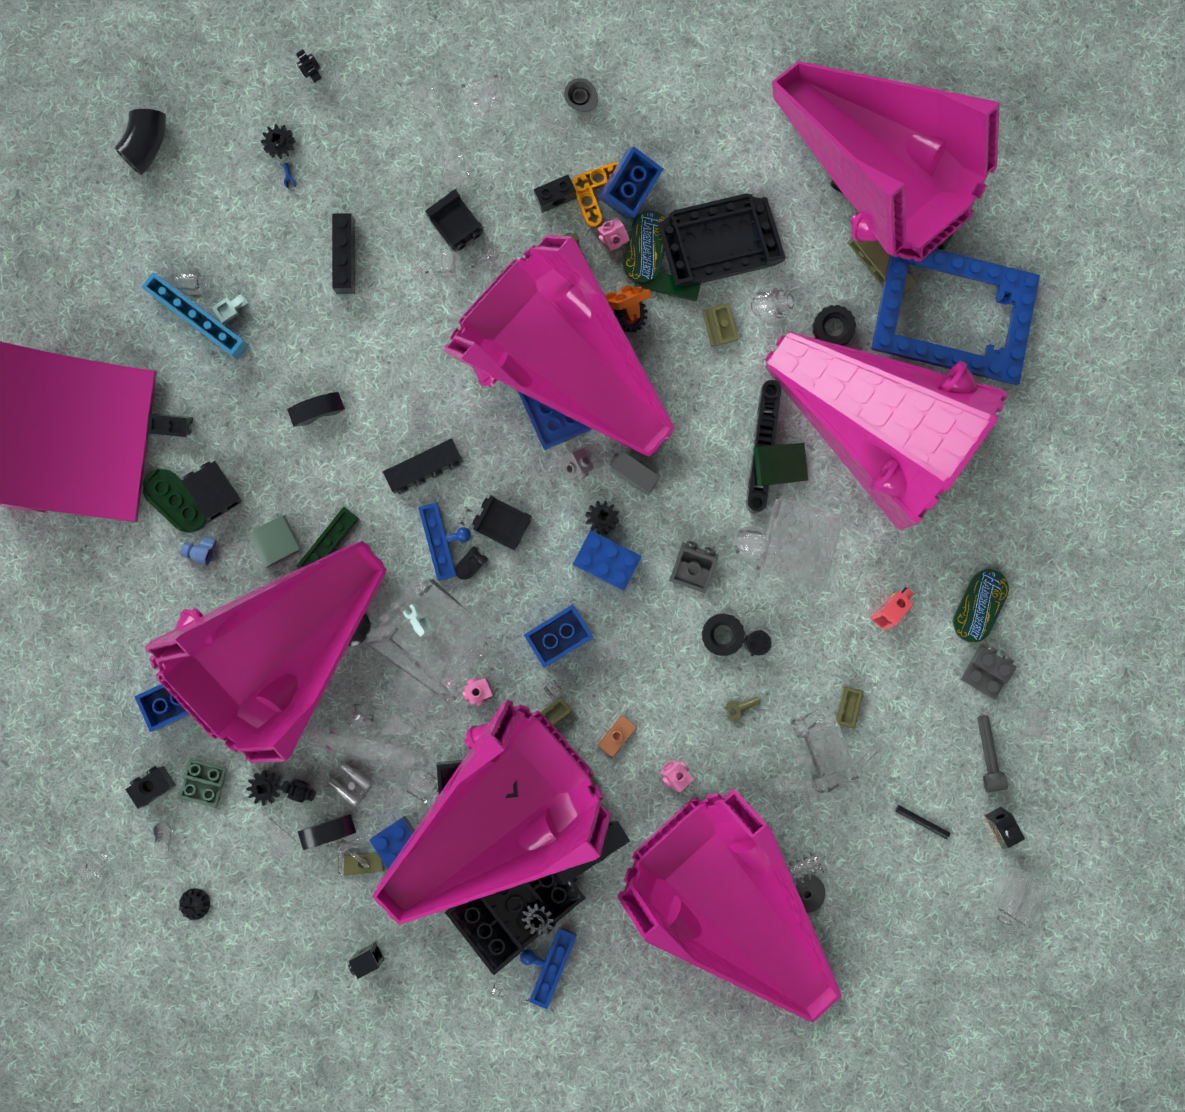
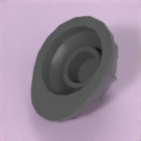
[564,78,598,112]

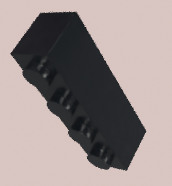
[332,213,355,294]
[382,438,463,495]

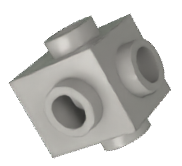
[560,448,594,480]

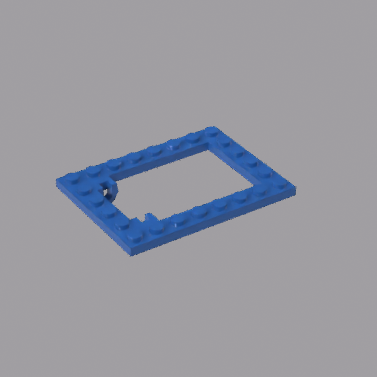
[871,249,1040,385]

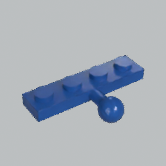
[418,502,471,581]
[520,927,577,1009]

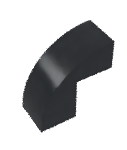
[287,392,345,427]
[297,814,356,850]

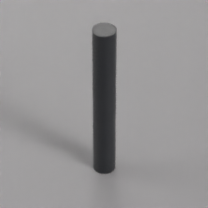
[895,805,951,839]

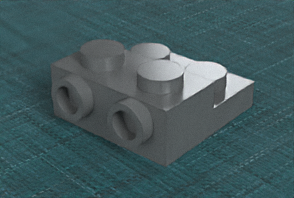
[669,541,719,593]
[960,645,1017,700]

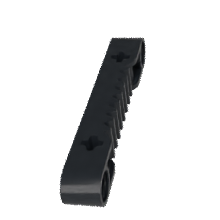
[746,380,781,513]

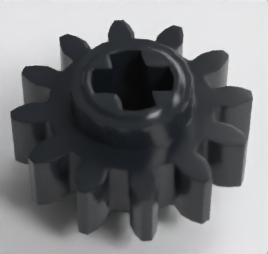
[295,49,322,83]
[261,124,296,159]
[585,500,619,535]
[246,770,282,806]
[280,779,317,803]
[522,900,557,937]

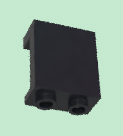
[425,189,483,252]
[181,461,242,523]
[472,495,532,551]

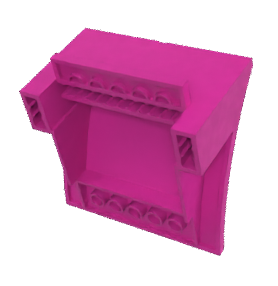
[0,341,157,522]

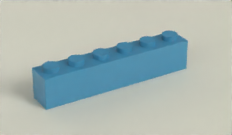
[142,272,249,360]

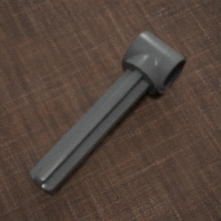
[977,715,1008,793]

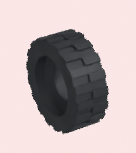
[812,305,856,346]
[702,613,745,656]

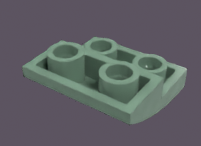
[248,515,301,568]
[178,759,227,808]

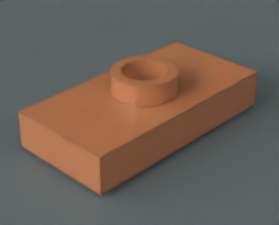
[598,715,636,757]

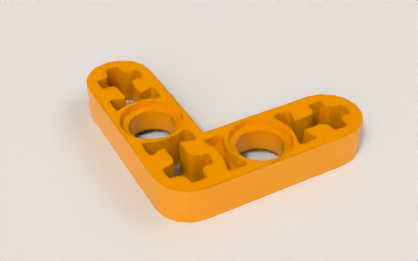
[572,162,618,228]

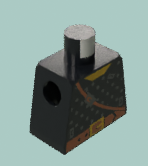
[984,807,1025,849]

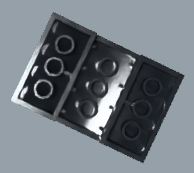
[445,874,586,976]

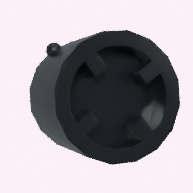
[744,630,772,656]

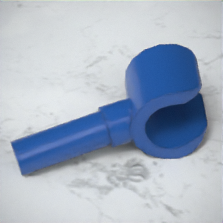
[283,163,296,189]

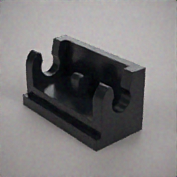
[147,413,193,437]

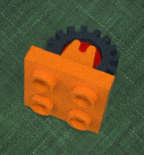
[605,285,651,333]

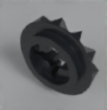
[179,888,210,920]

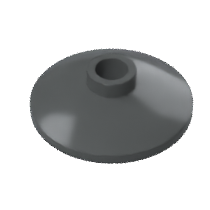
[793,873,825,913]

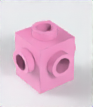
[597,218,630,251]
[462,677,494,706]
[659,760,694,793]

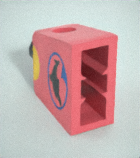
[870,587,914,630]

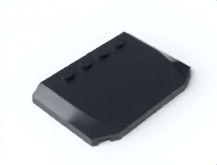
[658,193,786,288]

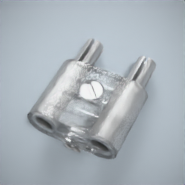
[329,763,374,807]

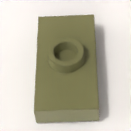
[835,686,864,729]
[541,696,573,726]
[342,852,384,876]

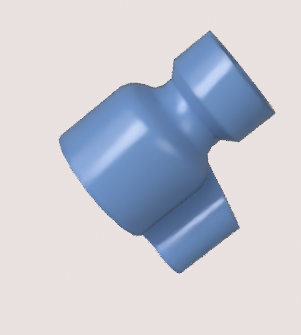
[180,536,217,566]

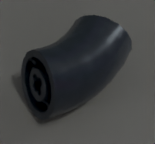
[114,109,166,175]

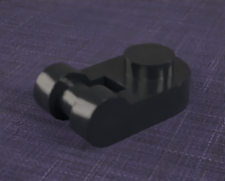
[455,546,488,580]

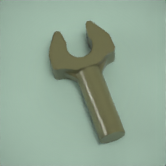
[724,697,761,720]

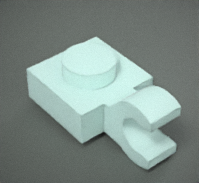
[212,294,248,324]
[403,604,435,637]

